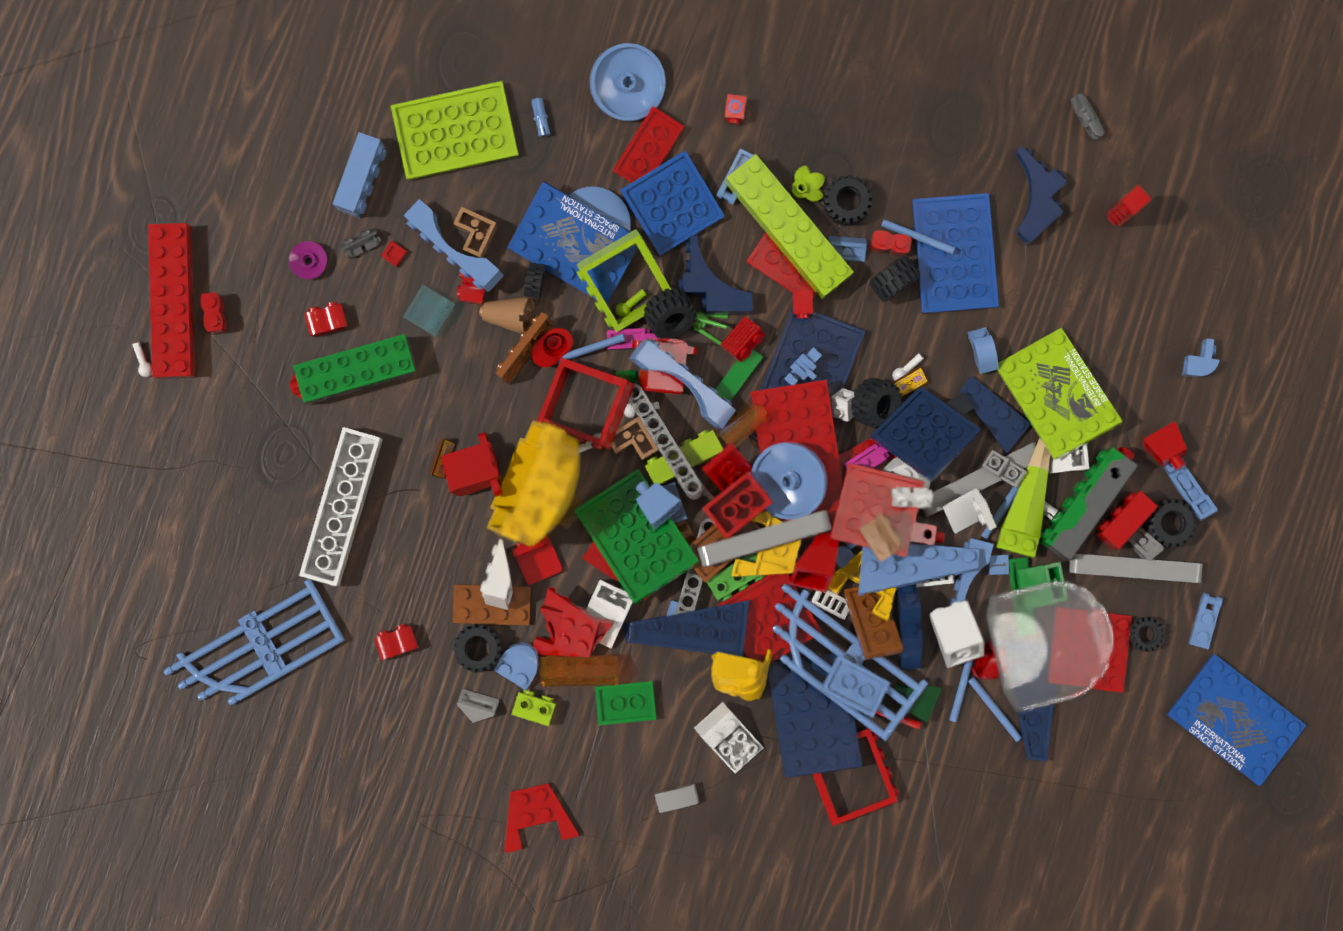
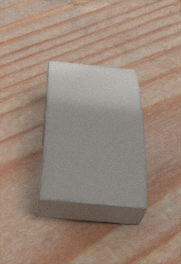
[982,450,1027,489]
[654,784,699,813]

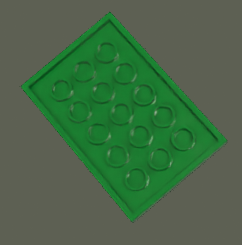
[574,469,700,605]

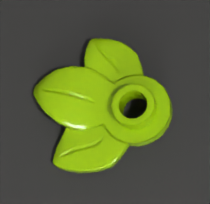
[791,165,825,202]

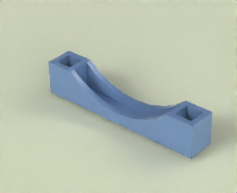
[404,199,504,292]
[629,339,736,429]
[950,539,993,606]

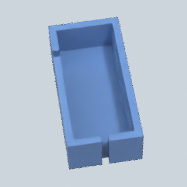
[333,132,386,218]

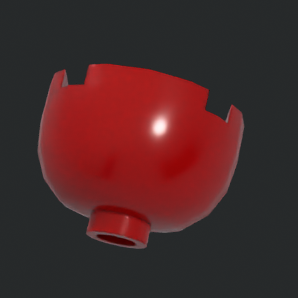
[972,640,1008,680]

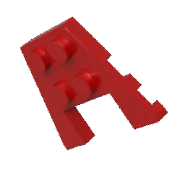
[533,586,600,657]
[504,783,579,853]

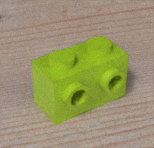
[512,689,556,726]

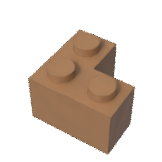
[453,207,498,258]
[611,417,659,461]

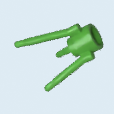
[692,310,728,345]

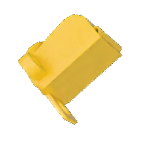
[712,649,772,701]

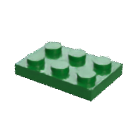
[595,681,656,725]

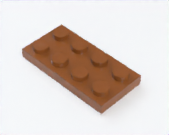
[495,312,555,385]
[689,521,761,582]
[452,585,531,625]
[843,587,903,660]

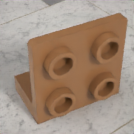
[859,512,902,563]

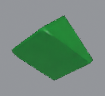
[616,370,637,390]

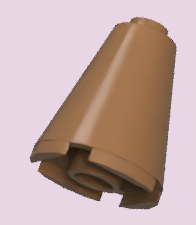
[479,297,535,334]

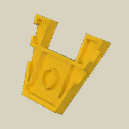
[731,511,802,577]
[828,551,896,622]

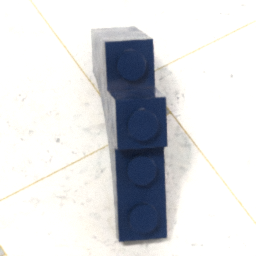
[1014,146,1067,245]
[678,236,753,315]
[896,584,922,669]

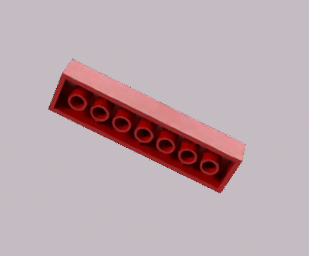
[148,223,196,379]

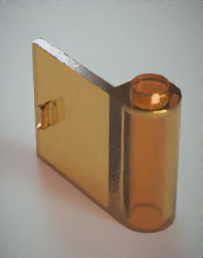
[714,402,768,447]

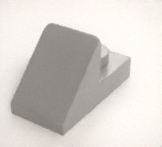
[1127,527,1164,561]

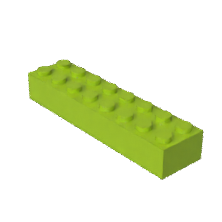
[725,154,854,300]

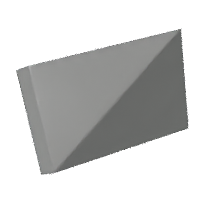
[457,689,499,723]

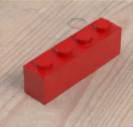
[1106,185,1151,227]

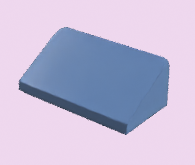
[828,236,867,262]

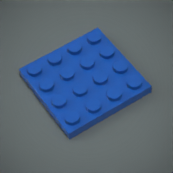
[620,151,725,256]

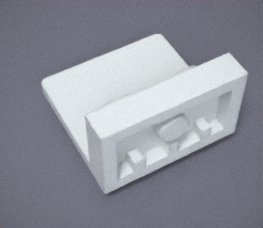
[943,488,996,533]

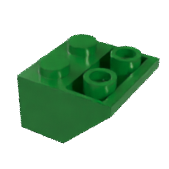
[1016,562,1068,608]

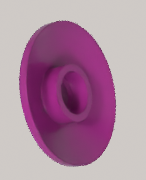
[289,241,327,279]

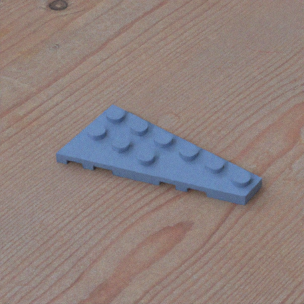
[858,543,980,596]

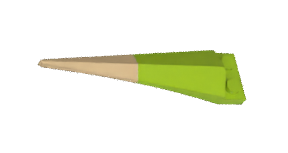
[996,438,1050,558]

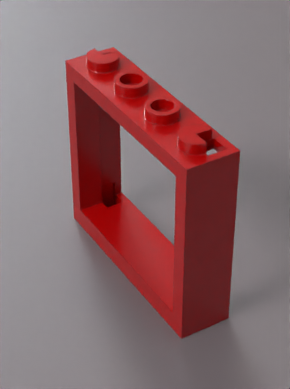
[537,358,634,450]
[813,727,899,826]

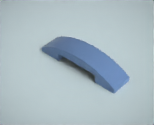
[1164,458,1218,520]

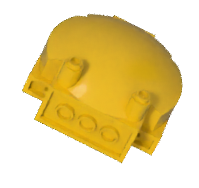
[487,421,580,546]

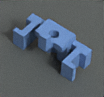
[784,347,822,385]

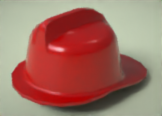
[531,328,573,367]

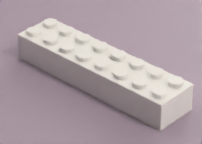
[299,427,383,586]

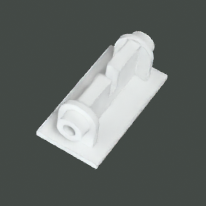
[891,487,933,508]

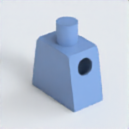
[636,481,682,530]

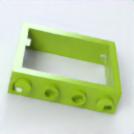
[576,229,671,332]

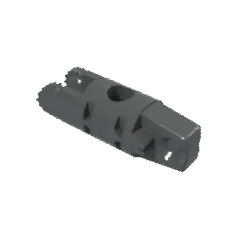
[1070,93,1105,141]

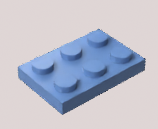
[820,655,890,718]

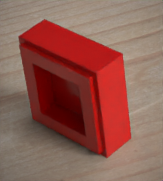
[381,241,407,267]

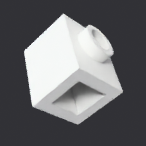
[831,388,855,421]

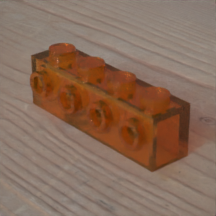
[540,654,619,687]

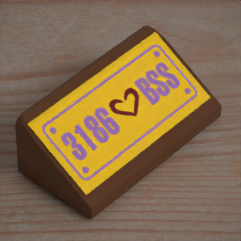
[892,366,929,399]
[429,438,456,479]

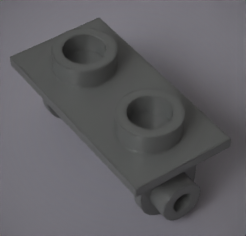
[341,228,382,258]

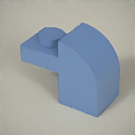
[968,327,998,374]
[1182,339,1219,378]

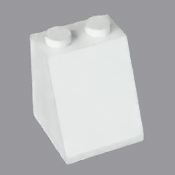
[930,601,984,668]

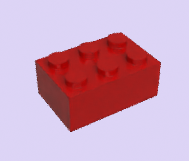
[702,472,774,539]
[1094,491,1158,550]

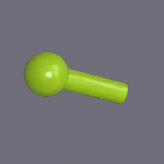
[615,289,647,317]

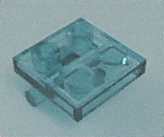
[403,285,456,337]

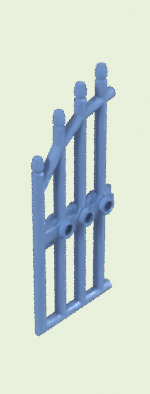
[163,579,345,705]
[772,584,928,741]

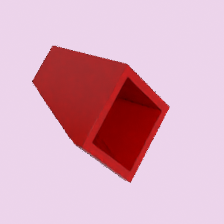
[788,531,839,593]

